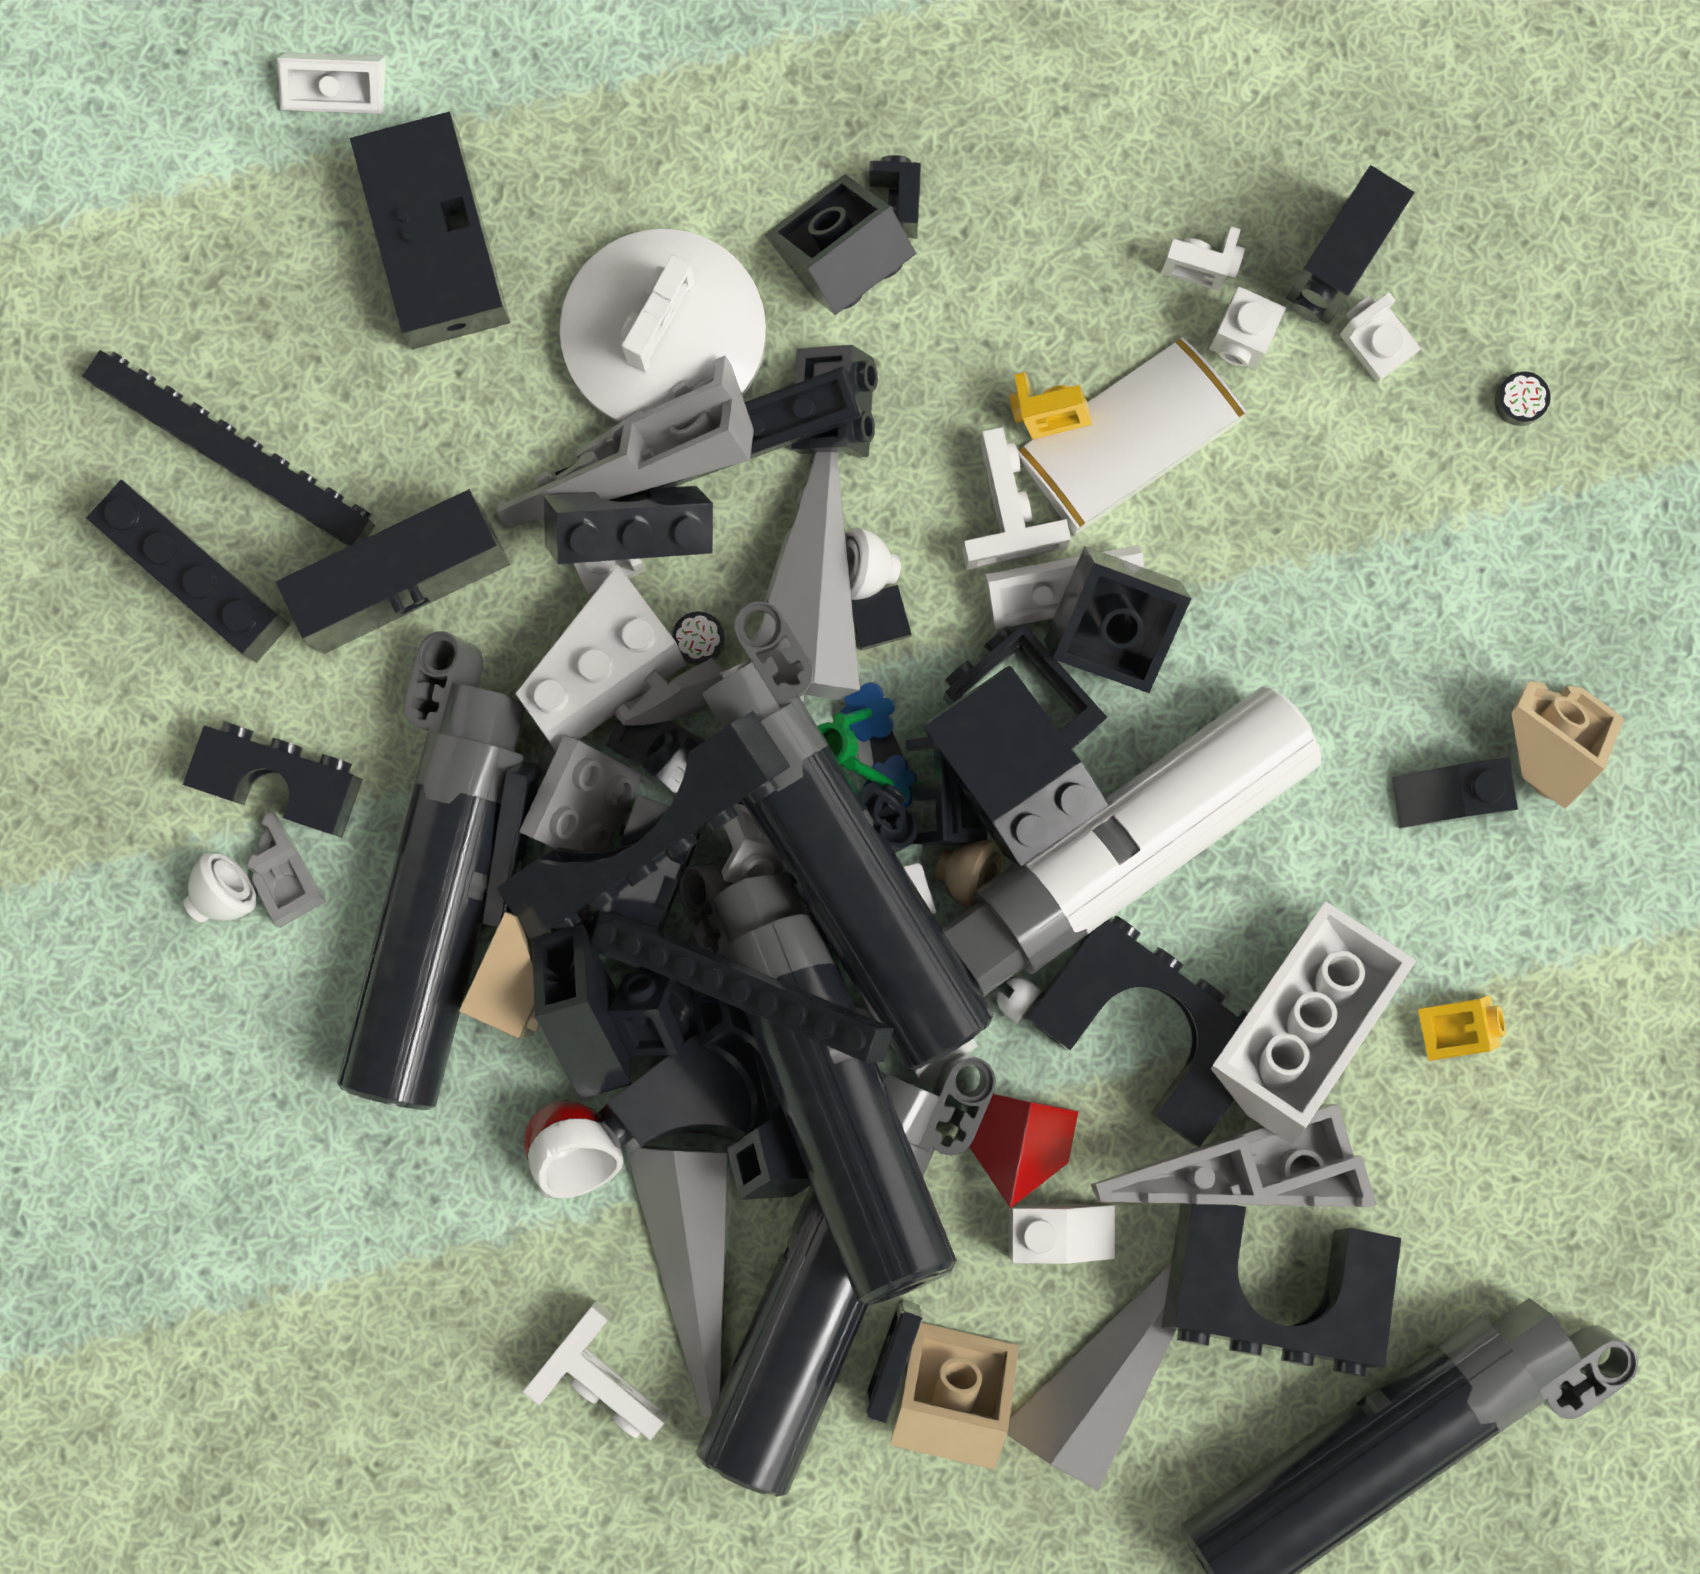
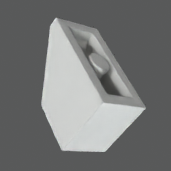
[1009,1204,1115,1264]

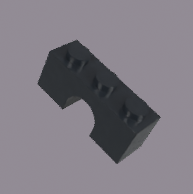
[544,486,713,564]
[183,721,363,838]

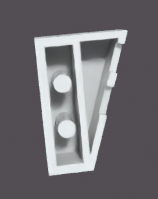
[516,565,686,752]

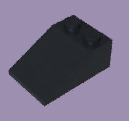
[921,666,1109,866]

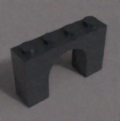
[1024,915,1248,1148]
[1162,1203,1401,1377]

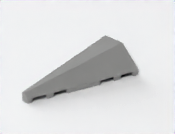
[496,355,754,528]
[749,452,860,700]
[1007,1264,1176,1491]

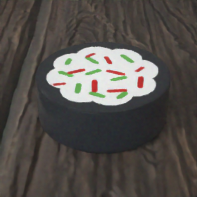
[1495,371,1551,426]
[672,611,725,665]

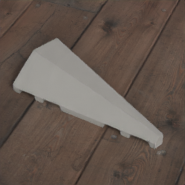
[1091,1104,1377,1207]
[627,1147,729,1419]

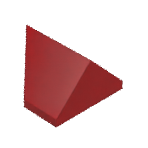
[969,1093,1079,1208]

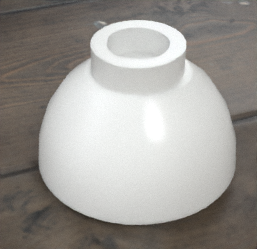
[845,527,901,600]
[183,852,256,923]

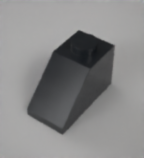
[1392,757,1518,829]

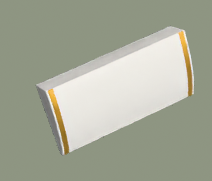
[1018,337,1247,536]

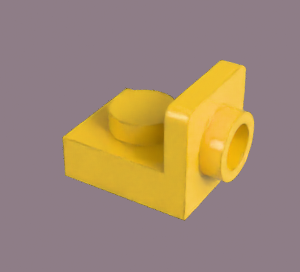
[1009,371,1092,440]
[1418,995,1506,1061]

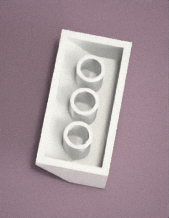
[1211,901,1417,1146]

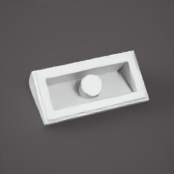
[277,52,386,114]

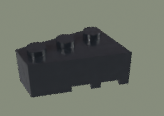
[582,794,704,970]

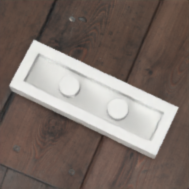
[985,545,1144,629]

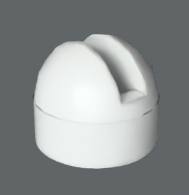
[997,978,1043,1025]

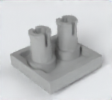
[519,735,643,851]

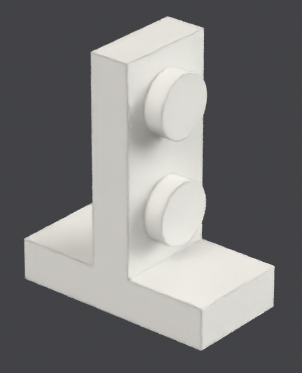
[962,427,1071,570]
[523,1301,668,1441]

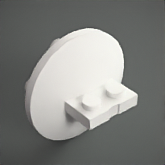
[560,229,766,423]

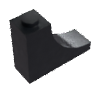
[598,1033,752,1155]

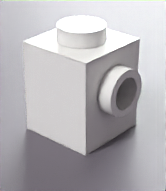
[1209,287,1286,369]

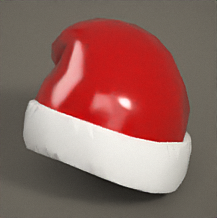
[524,1100,623,1198]

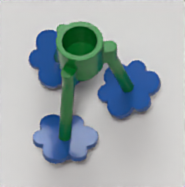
[818,682,917,808]

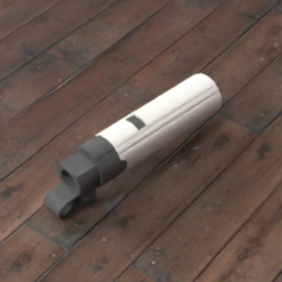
[941,686,1321,998]

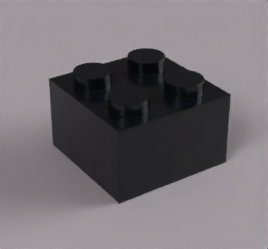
[1044,546,1192,693]

